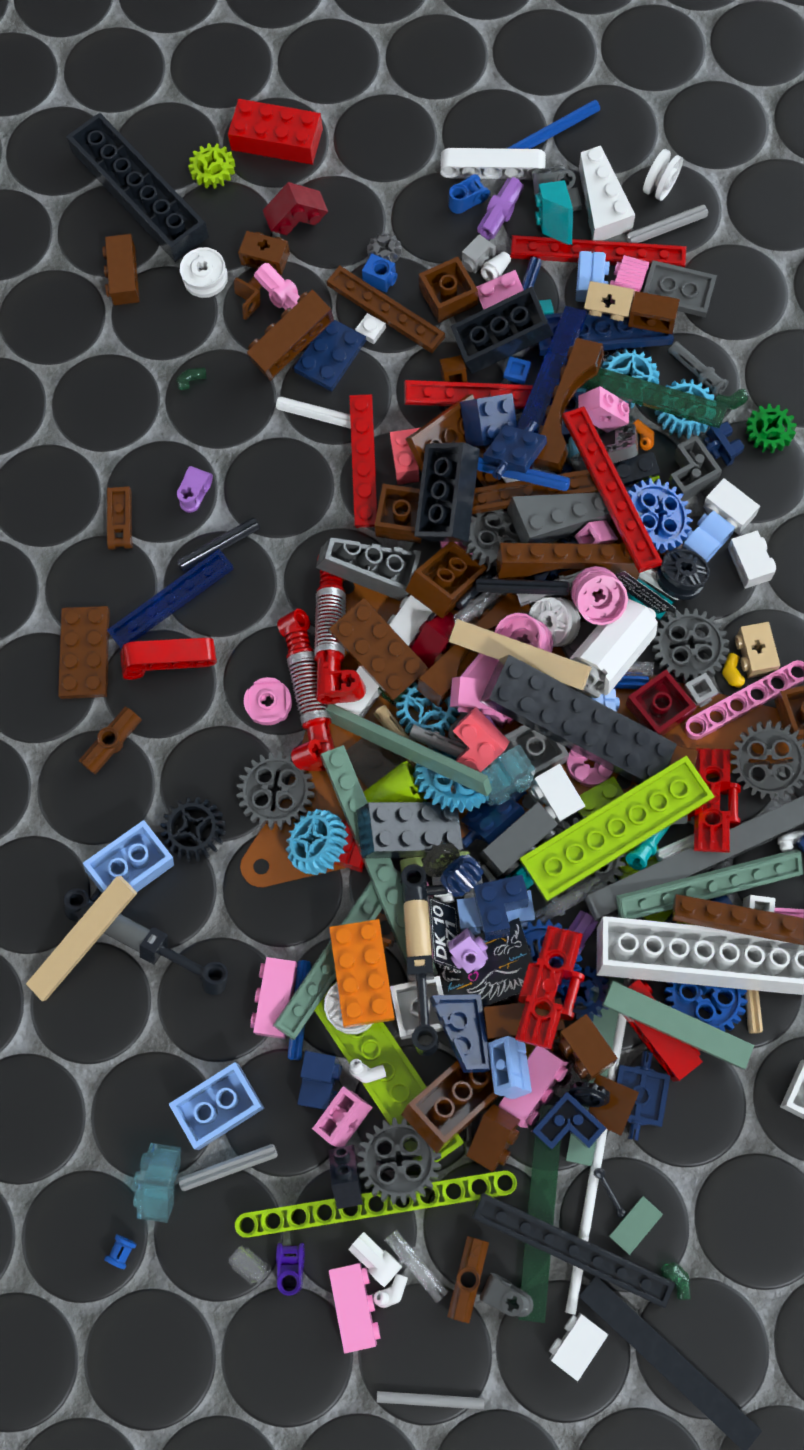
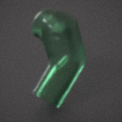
[176,368,207,390]
[715,389,749,410]
[662,1262,691,1300]

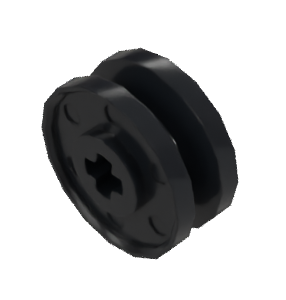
[656,549,710,600]

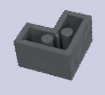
[668,435,722,502]

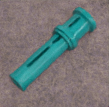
[626,825,671,871]

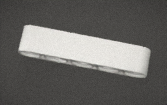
[440,148,546,179]

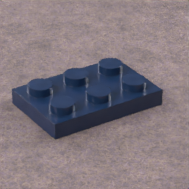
[294,320,367,392]

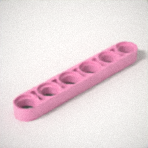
[684,660,804,740]

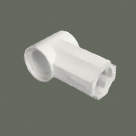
[348,1232,402,1287]

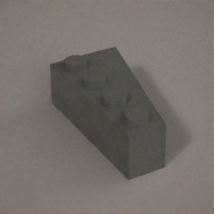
[507,492,612,543]
[316,538,421,601]

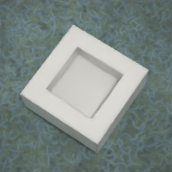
[355,313,386,344]

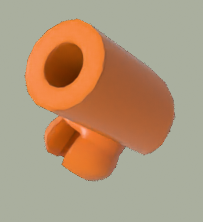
[633,419,654,450]

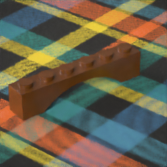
[533,338,604,474]
[496,543,640,580]
[417,593,532,707]

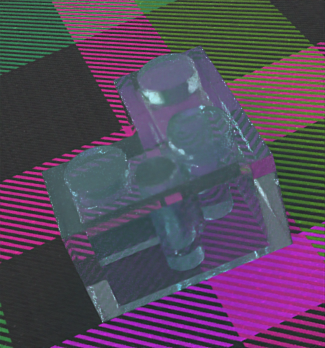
[481,744,536,806]
[133,1143,181,1223]

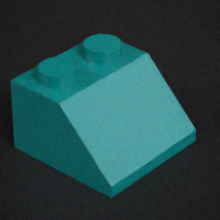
[535,180,573,245]

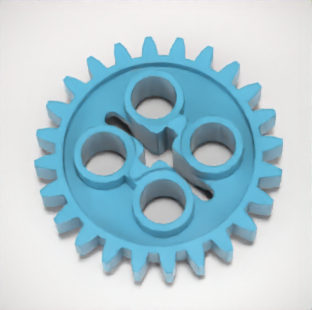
[413,748,492,813]

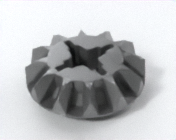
[367,233,402,263]

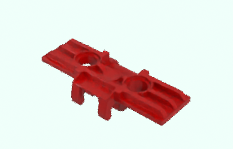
[687,748,741,853]
[515,925,585,1050]

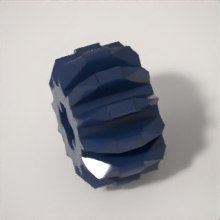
[440,854,483,897]

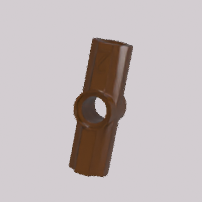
[79,706,142,775]
[447,1236,489,1323]

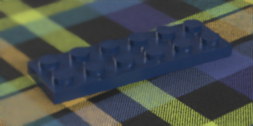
[538,311,674,356]

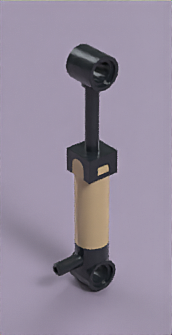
[401,864,448,1056]

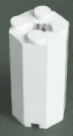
[570,599,658,698]

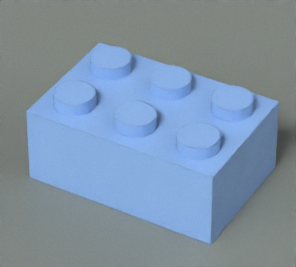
[83,820,174,893]
[169,1062,264,1150]

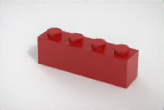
[623,979,703,1082]

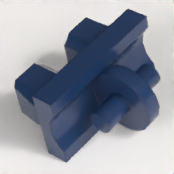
[703,421,744,466]

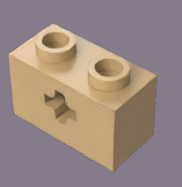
[584,281,635,321]
[735,622,780,678]

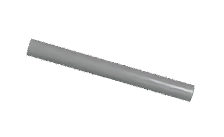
[377,1391,484,1410]

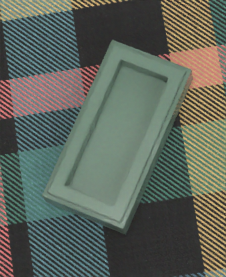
[609,1196,663,1255]

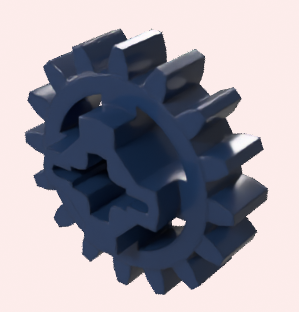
[559,966,609,1021]

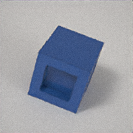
[362,254,397,292]

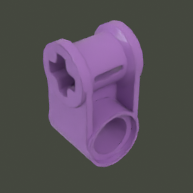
[177,466,213,513]

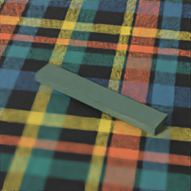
[602,981,754,1070]

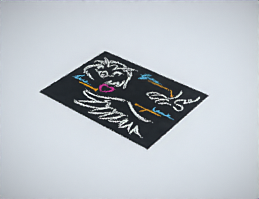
[435,918,533,1007]

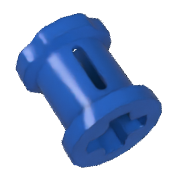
[104,1234,137,1269]

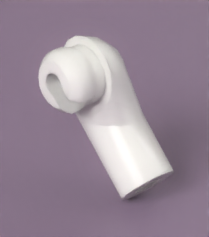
[778,830,804,852]
[349,1059,387,1083]
[373,1274,408,1308]

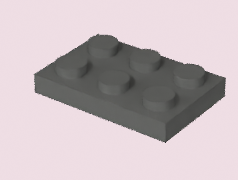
[644,260,717,318]

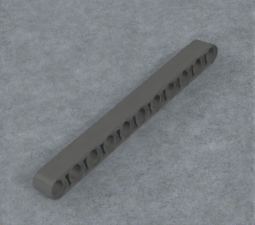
[584,796,804,921]

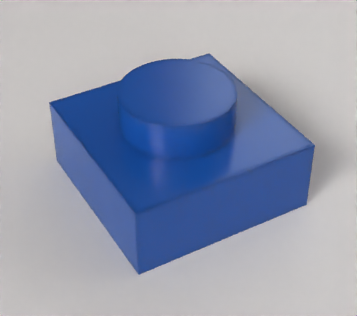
[503,356,531,385]

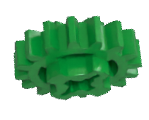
[745,404,797,453]

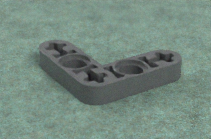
[570,424,638,471]

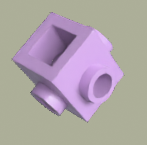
[448,928,488,973]

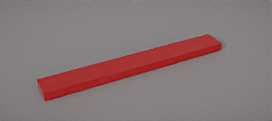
[510,235,686,268]
[562,406,662,573]

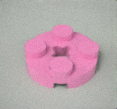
[244,677,292,725]
[566,750,613,787]

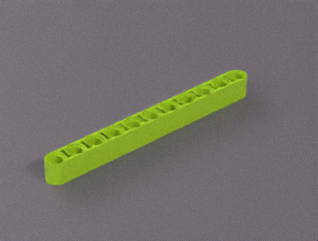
[235,1171,517,1237]

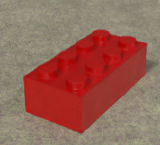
[228,99,323,165]

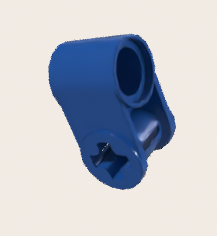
[448,174,490,214]

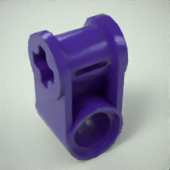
[276,1243,305,1296]

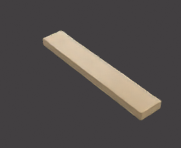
[449,619,592,690]
[26,876,137,1001]

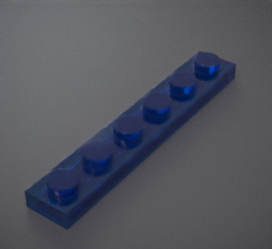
[107,549,234,650]

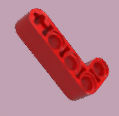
[120,638,217,680]

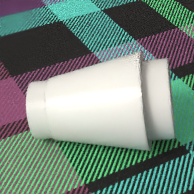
[481,251,511,282]

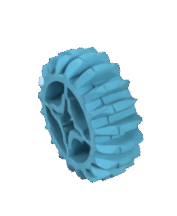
[598,349,659,408]
[655,378,717,439]
[396,682,460,736]
[285,809,349,875]

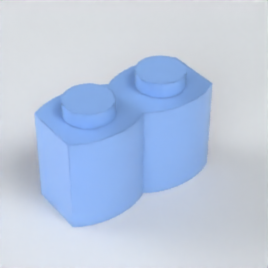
[683,510,735,562]

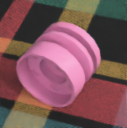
[570,566,628,625]
[495,613,554,653]

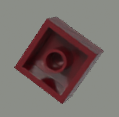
[625,669,697,736]

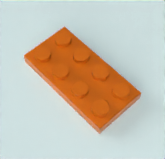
[329,919,395,1028]

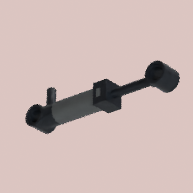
[64,888,228,995]

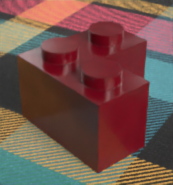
[263,182,328,235]
[409,612,460,669]

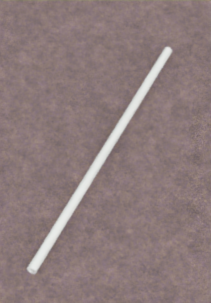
[565,978,634,1315]

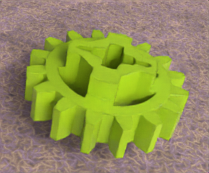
[188,143,235,189]

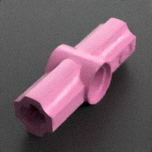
[254,263,300,310]

